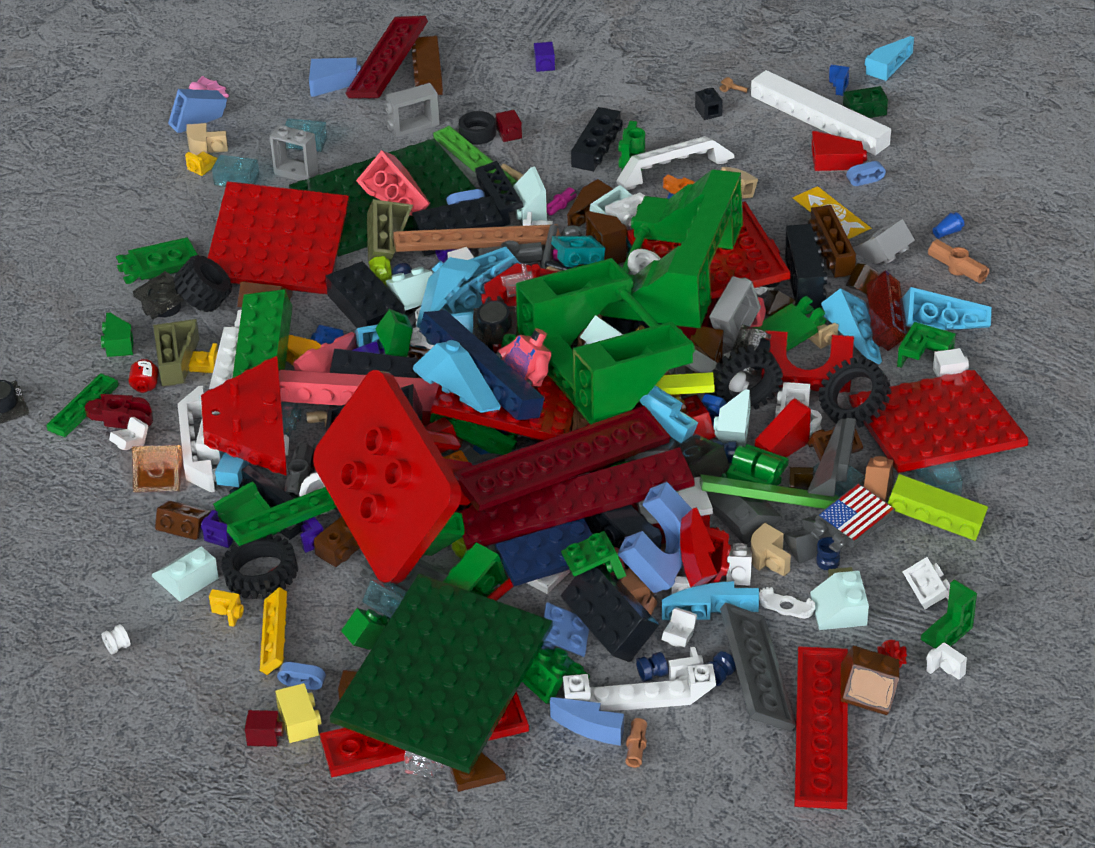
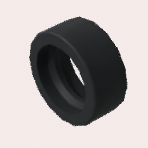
[459,111,496,145]

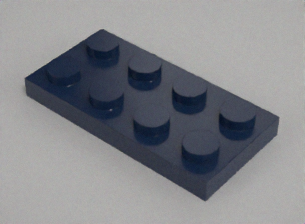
[495,518,592,586]

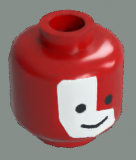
[128,359,159,393]

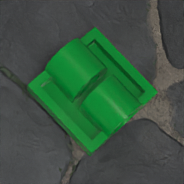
[618,121,645,171]
[727,444,789,485]

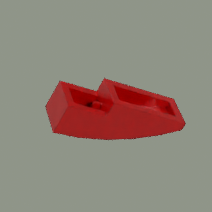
[680,507,717,588]

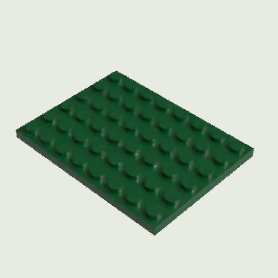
[289,138,476,257]
[330,574,553,774]

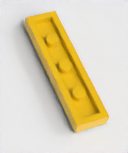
[259,587,287,675]

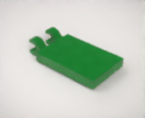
[116,237,198,284]
[742,296,827,351]

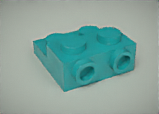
[551,236,605,267]

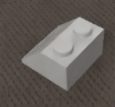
[853,219,915,264]

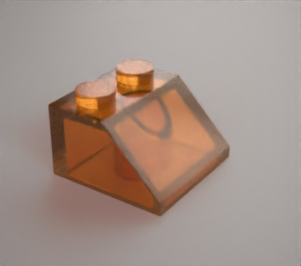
[132,445,182,492]

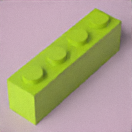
[888,474,988,541]

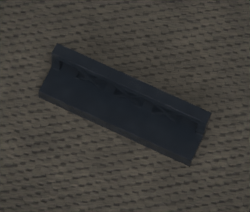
[475,161,523,227]
[229,465,303,540]

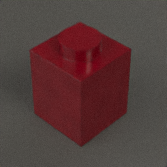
[496,110,522,142]
[245,710,284,747]

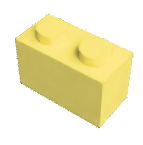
[275,683,322,743]

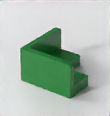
[897,322,956,368]
[921,580,977,649]

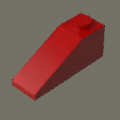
[681,395,716,445]

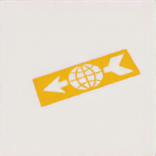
[792,186,872,239]

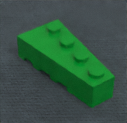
[443,542,507,597]

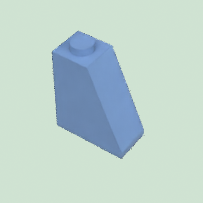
[309,58,361,97]
[168,89,227,133]

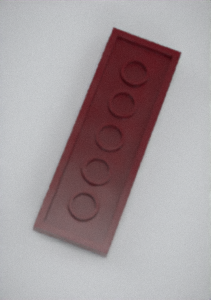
[345,16,428,99]

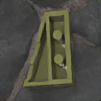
[367,199,413,265]
[153,319,200,386]

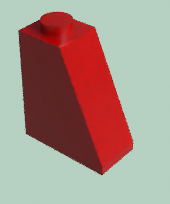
[811,131,867,171]
[755,398,811,458]

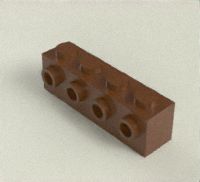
[412,36,443,95]
[808,205,856,278]
[314,516,360,567]

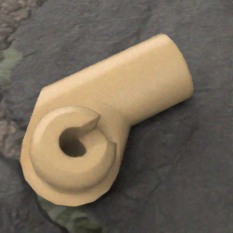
[306,411,327,427]

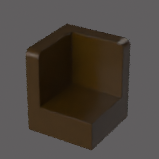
[846,263,883,296]
[764,290,796,316]
[789,467,813,490]

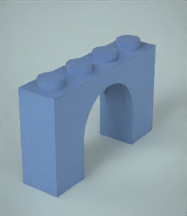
[617,482,692,593]

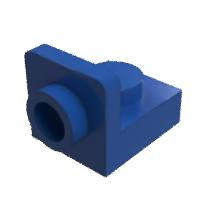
[829,65,849,96]
[310,325,344,345]
[701,393,727,428]

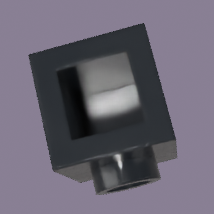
[695,88,723,120]

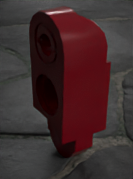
[85,394,153,429]

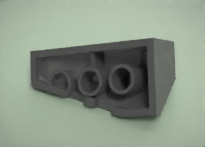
[707,491,782,544]

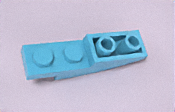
[662,581,759,620]

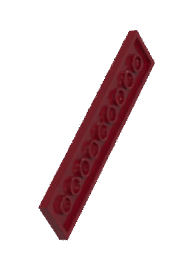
[454,406,671,512]
[456,447,695,550]

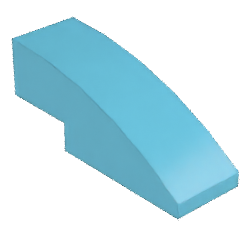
[640,386,698,444]
[215,453,252,487]

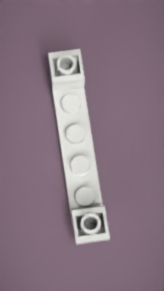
[616,136,734,190]
[178,386,217,492]
[563,664,716,712]

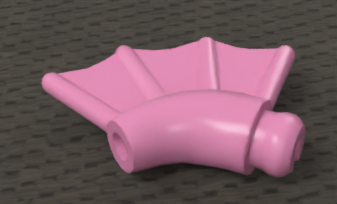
[189,76,229,98]

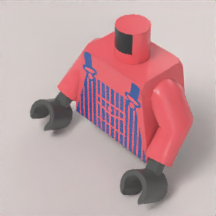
[496,328,552,386]

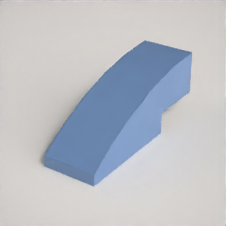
[550,697,624,746]

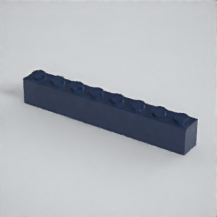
[419,310,545,420]

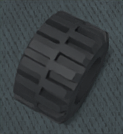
[174,255,232,312]

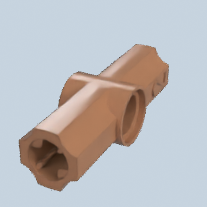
[928,239,989,284]

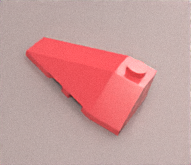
[356,150,430,216]
[294,332,357,405]

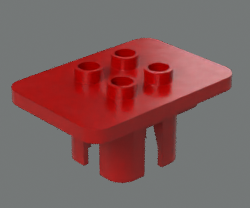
[313,370,473,584]

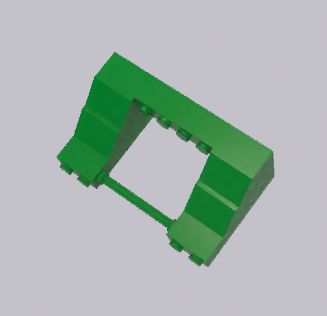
[600,169,743,328]
[516,258,695,425]

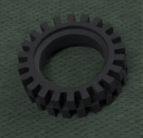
[713,346,783,411]
[818,357,891,428]
[221,534,298,599]

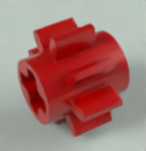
[877,640,907,668]

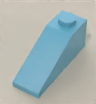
[865,36,914,81]

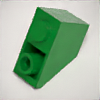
[375,309,413,357]
[101,313,134,357]
[341,608,391,650]

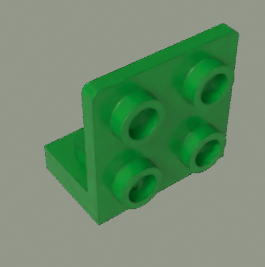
[561,531,626,580]
[522,648,590,704]

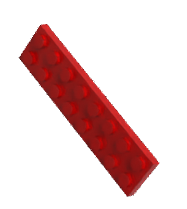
[794,646,848,809]
[319,691,529,778]

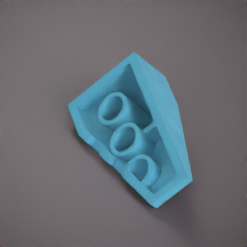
[416,257,480,328]
[900,287,992,330]

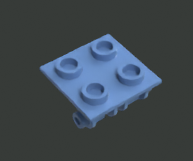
[541,602,589,657]

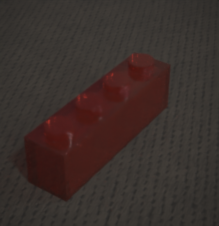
[866,270,907,351]

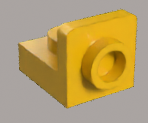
[185,151,218,176]
[189,343,218,373]
[209,589,244,627]

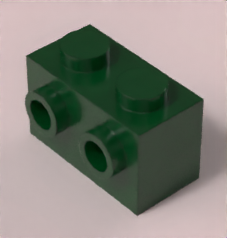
[843,86,888,118]

